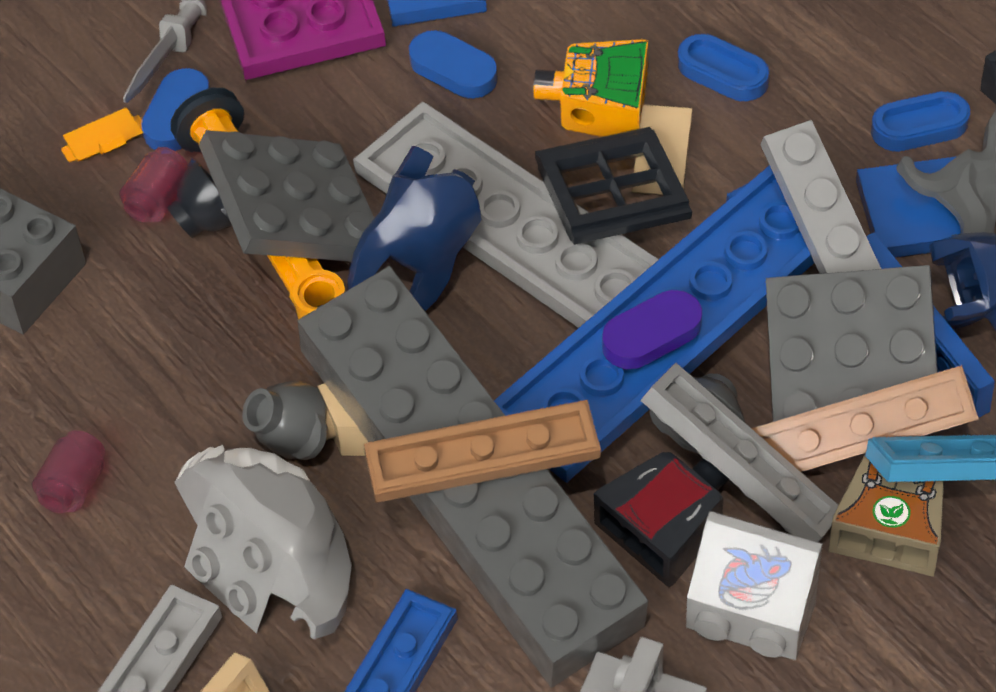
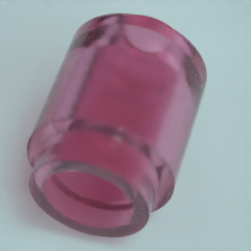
[119,147,188,222]
[32,430,106,513]

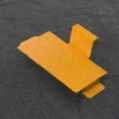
[61,107,143,162]

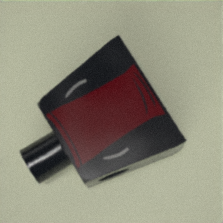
[594,452,730,588]

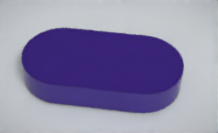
[602,290,702,369]

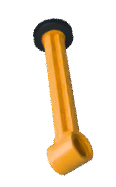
[170,88,346,320]

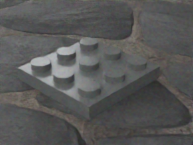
[199,130,374,261]
[766,265,942,431]

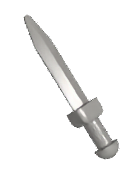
[123,0,207,103]

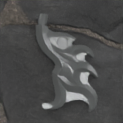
[896,110,996,236]

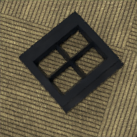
[535,127,692,245]

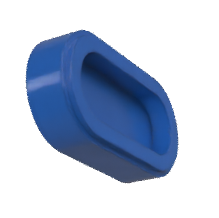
[409,30,497,98]
[678,34,769,101]
[141,68,209,152]
[871,91,970,151]

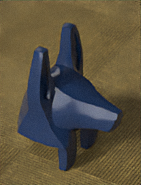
[347,146,482,311]
[929,232,996,331]

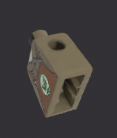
[829,456,943,577]

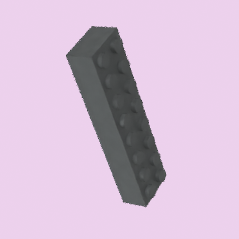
[297,266,648,688]

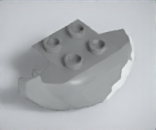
[174,445,351,639]

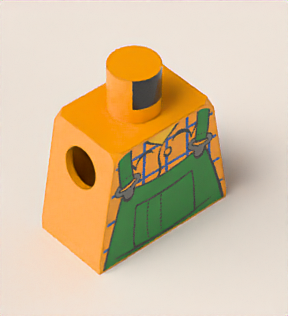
[534,39,648,137]

